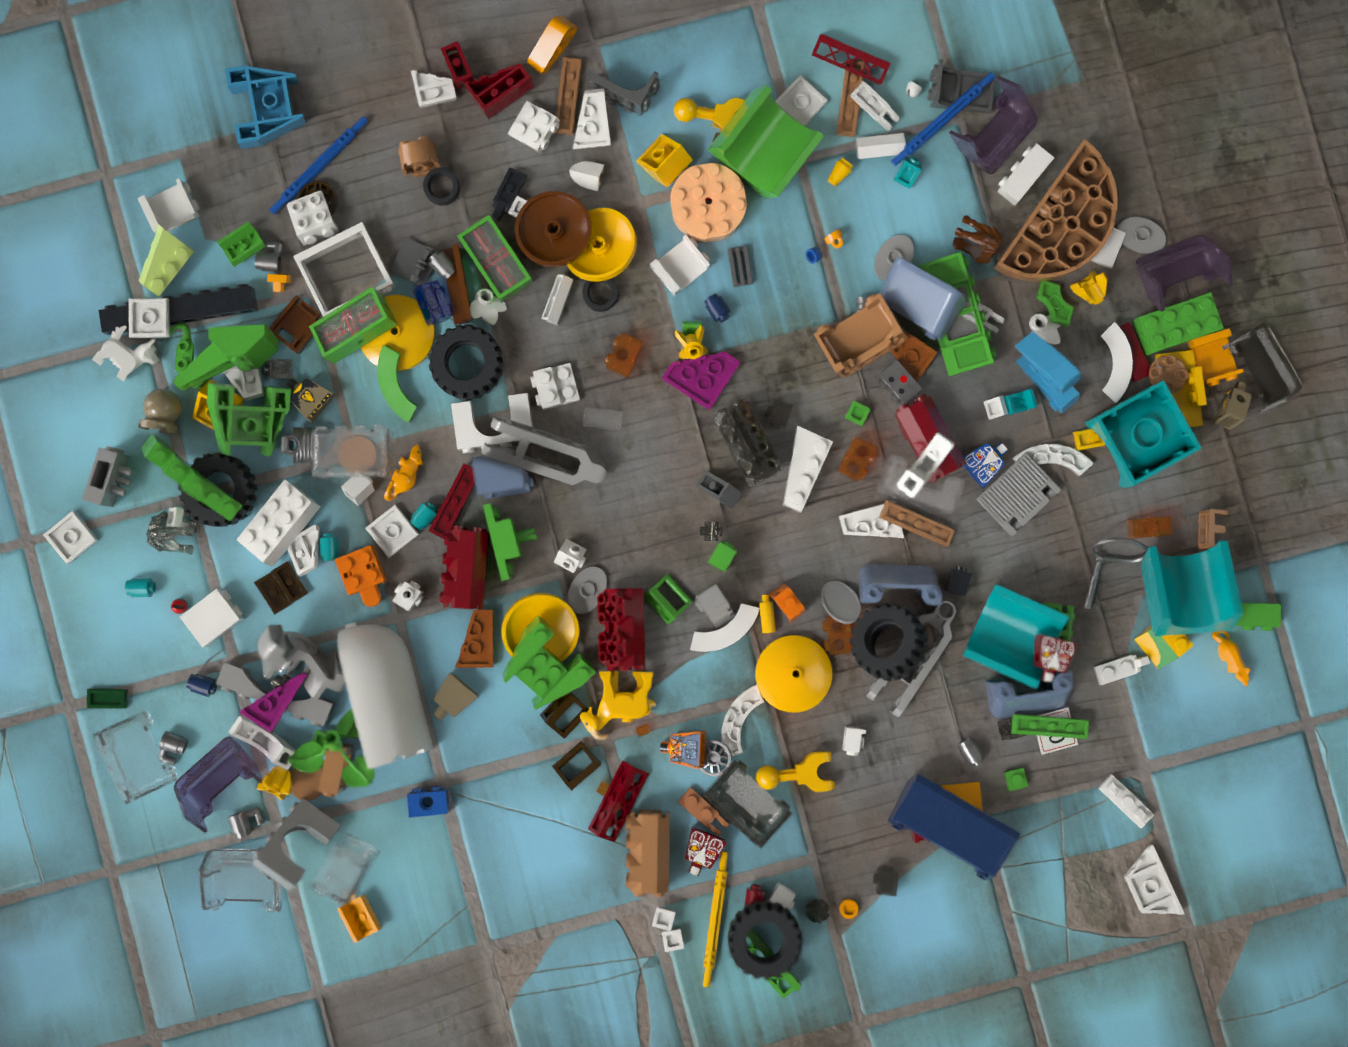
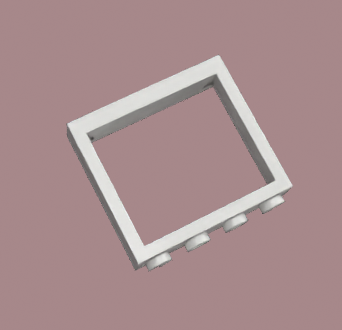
[293,222,396,317]

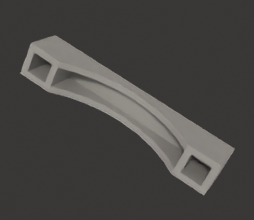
[216,661,336,727]

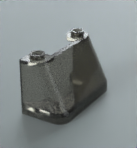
[701,760,793,849]

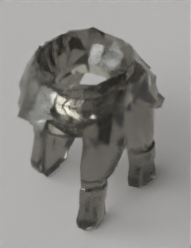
[146,511,197,555]

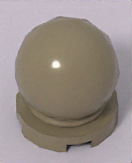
[138,389,181,435]

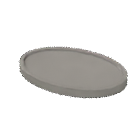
[1117,217,1166,254]
[874,235,914,281]
[568,567,607,614]
[821,581,861,624]

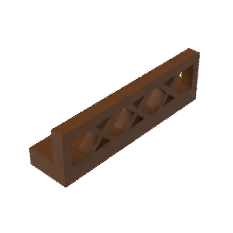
[441,244,474,325]

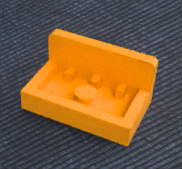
[338,894,382,943]

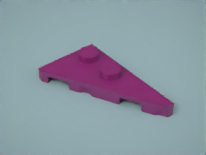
[239,672,308,733]

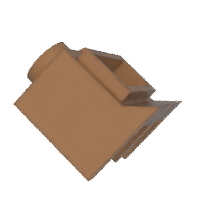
[1197,509,1228,550]

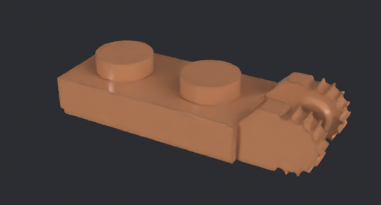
[678,787,730,836]

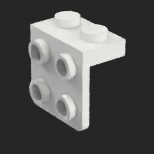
[287,191,339,245]

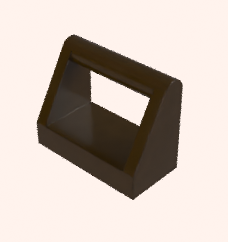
[540,692,589,739]
[552,741,601,791]

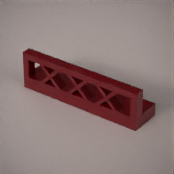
[812,33,891,85]
[588,760,649,843]

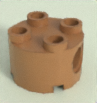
[398,136,440,177]

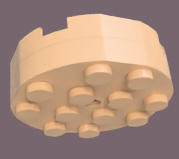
[670,163,747,243]

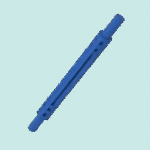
[891,72,996,167]
[269,116,368,215]

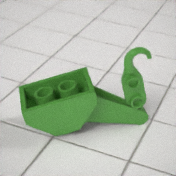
[169,323,279,390]

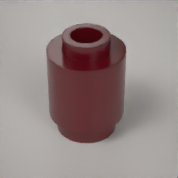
[744,884,766,906]

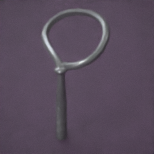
[1083,537,1149,610]

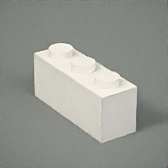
[997,143,1054,206]

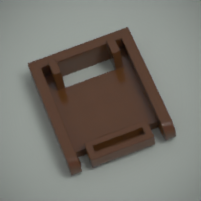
[269,295,323,355]

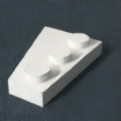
[573,89,611,149]
[838,501,904,538]

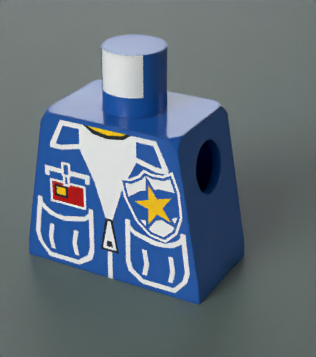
[963,442,1008,488]

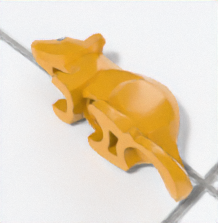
[384,444,423,501]
[1212,631,1250,687]

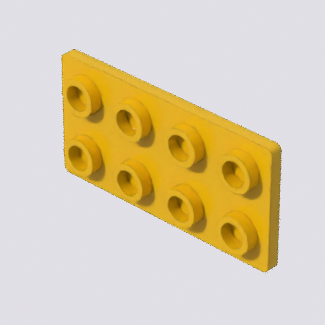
[1155,350,1207,427]

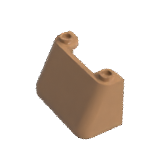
[814,293,908,378]

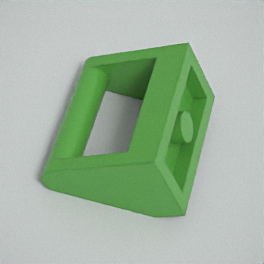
[644,574,694,625]

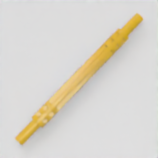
[703,851,729,987]

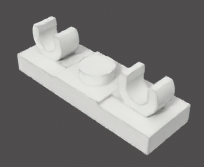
[1098,774,1154,829]

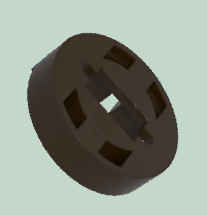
[297,181,338,216]

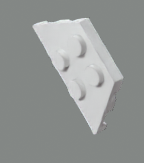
[1124,844,1185,915]

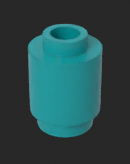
[410,501,437,530]
[319,533,339,561]
[125,578,156,597]

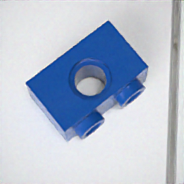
[407,786,450,818]

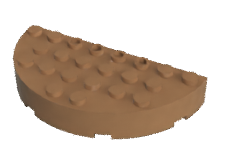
[993,139,1118,282]

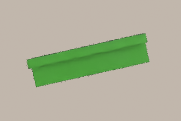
[747,928,802,999]

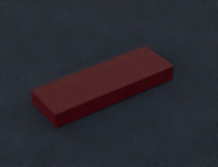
[1119,322,1150,382]

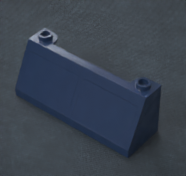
[888,774,1020,880]

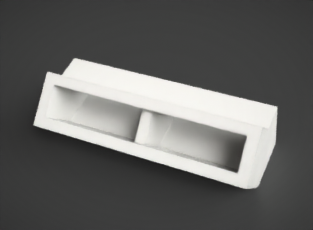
[856,133,906,159]
[541,274,574,326]

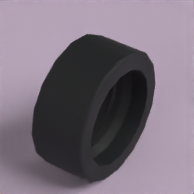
[423,167,460,206]
[582,278,619,312]

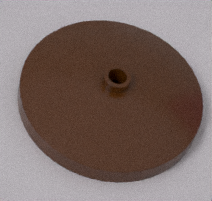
[515,191,592,267]

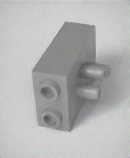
[82,446,133,507]

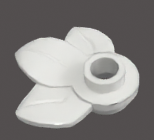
[470,289,507,325]
[1029,314,1061,345]

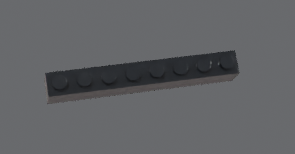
[98,284,258,335]

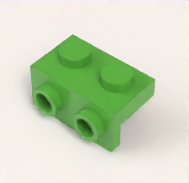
[217,222,266,267]

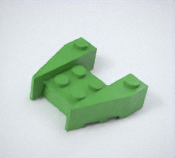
[207,383,291,457]
[502,615,596,709]

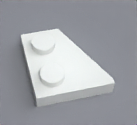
[411,70,457,108]
[287,524,320,576]

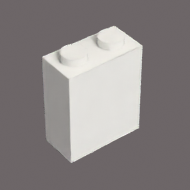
[180,589,244,648]

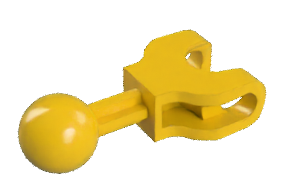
[674,97,745,132]
[755,751,836,792]

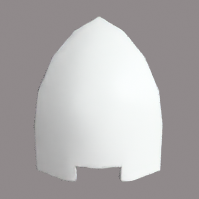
[569,161,604,191]

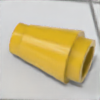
[827,158,854,187]

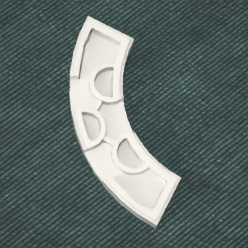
[1101,322,1133,403]
[1012,444,1094,476]
[690,604,760,652]
[721,684,764,759]

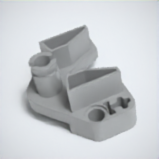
[258,625,346,700]

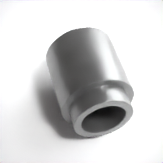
[429,251,456,279]
[958,737,985,767]

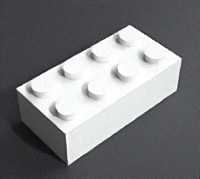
[237,479,321,567]

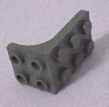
[928,59,996,114]
[586,70,660,116]

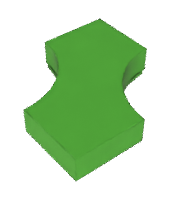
[1036,281,1074,327]

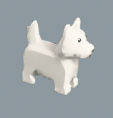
[92,326,159,381]

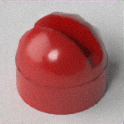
[171,599,188,614]

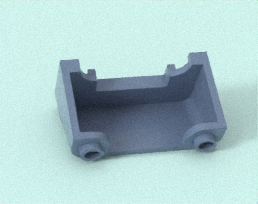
[880,257,967,341]
[472,456,534,499]
[858,564,942,605]
[985,671,1073,718]

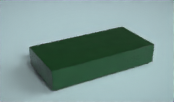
[87,689,128,709]

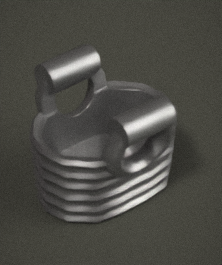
[281,426,313,464]

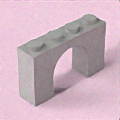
[253,799,340,891]

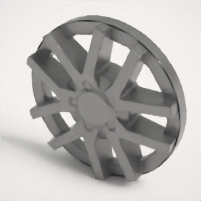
[700,740,732,776]

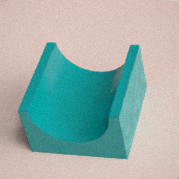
[1085,380,1202,489]
[1140,541,1243,637]
[962,584,1069,688]

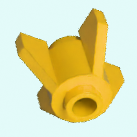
[1070,270,1108,305]
[674,325,708,359]
[256,766,293,801]

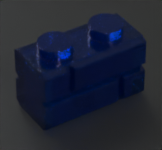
[413,280,453,326]

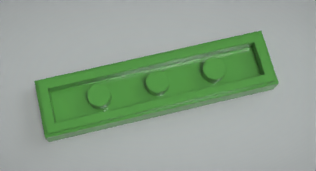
[1012,714,1089,739]

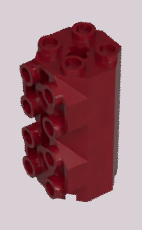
[895,394,966,483]
[439,526,490,610]
[597,588,645,671]

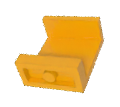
[1188,328,1243,387]

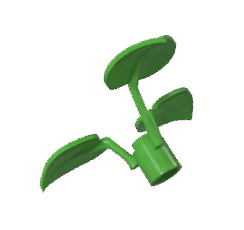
[288,709,375,788]

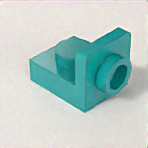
[893,156,922,189]

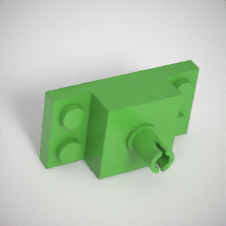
[483,503,537,581]

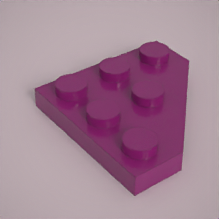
[661,352,741,410]

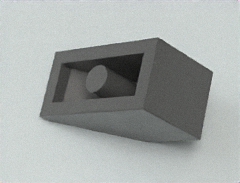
[696,471,742,509]

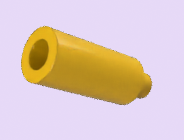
[759,595,776,633]

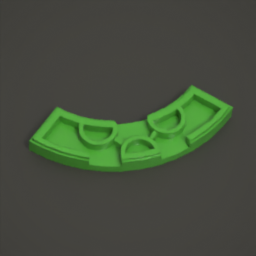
[377,345,418,423]

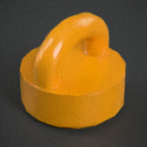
[824,229,844,249]

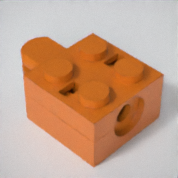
[334,545,388,607]

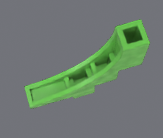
[141,433,242,521]

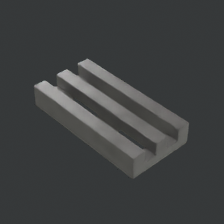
[727,246,753,287]

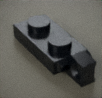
[492,167,527,222]

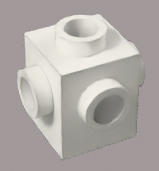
[554,539,587,573]
[392,580,424,611]

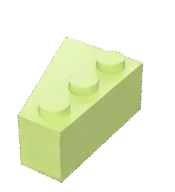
[139,224,194,297]

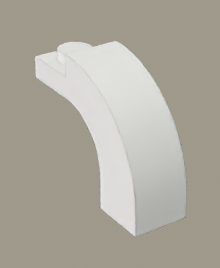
[897,433,954,497]
[229,716,295,770]

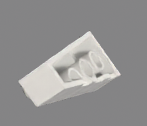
[783,426,833,513]

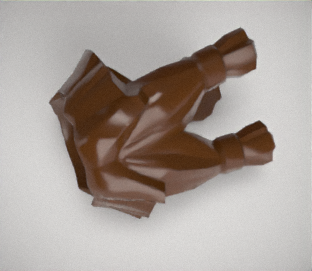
[952,215,1003,264]

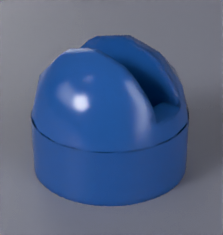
[806,247,823,264]

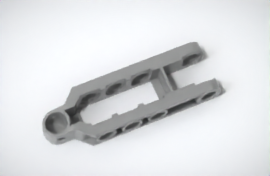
[481,416,607,485]
[866,601,956,717]

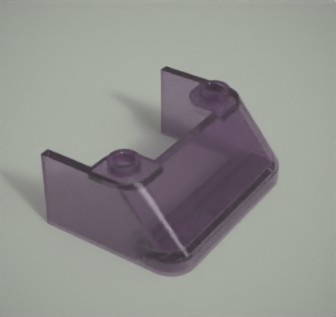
[949,76,1037,174]
[1136,235,1233,312]
[174,736,263,833]

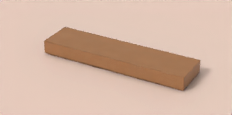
[556,57,582,135]
[836,59,865,138]
[879,500,955,547]

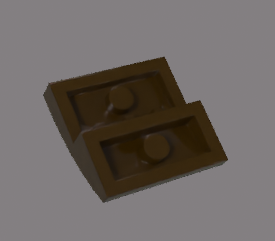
[254,561,308,615]

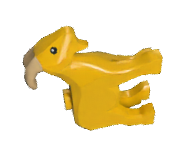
[580,671,656,740]

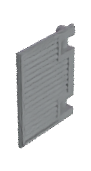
[976,452,1062,537]

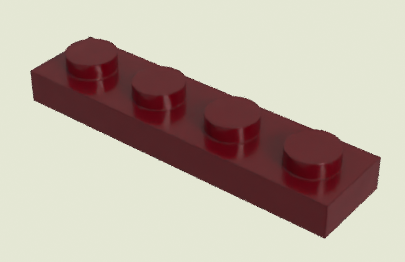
[428,463,476,539]

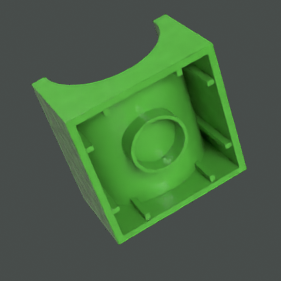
[708,85,824,199]

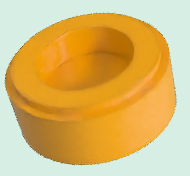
[839,898,859,919]

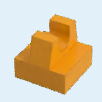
[267,274,291,292]

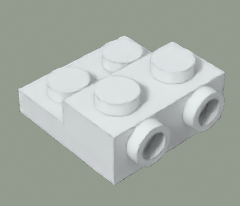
[507,101,560,154]
[530,363,580,410]

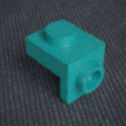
[1004,389,1037,416]

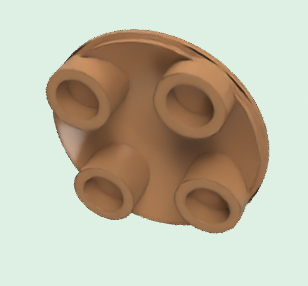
[1149,355,1189,393]

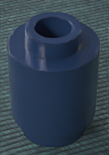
[704,293,731,323]
[186,673,217,697]

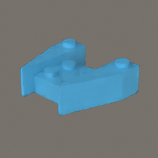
[225,66,306,149]
[1015,331,1081,414]

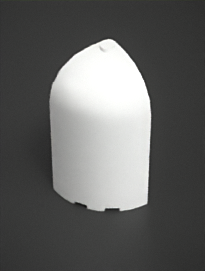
[338,622,434,769]

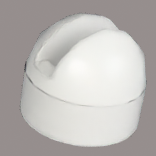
[906,81,923,98]

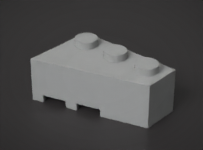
[694,584,735,629]

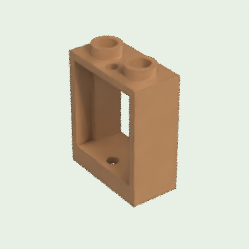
[318,743,354,797]

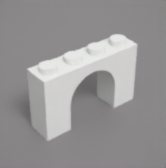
[451,393,533,453]

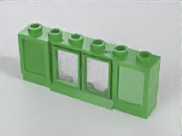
[917,252,997,377]

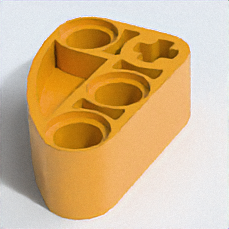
[527,15,578,75]

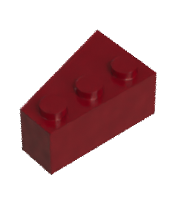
[463,63,535,120]

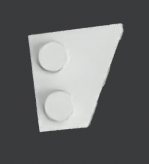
[223,366,265,401]

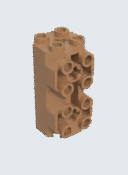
[626,810,670,897]

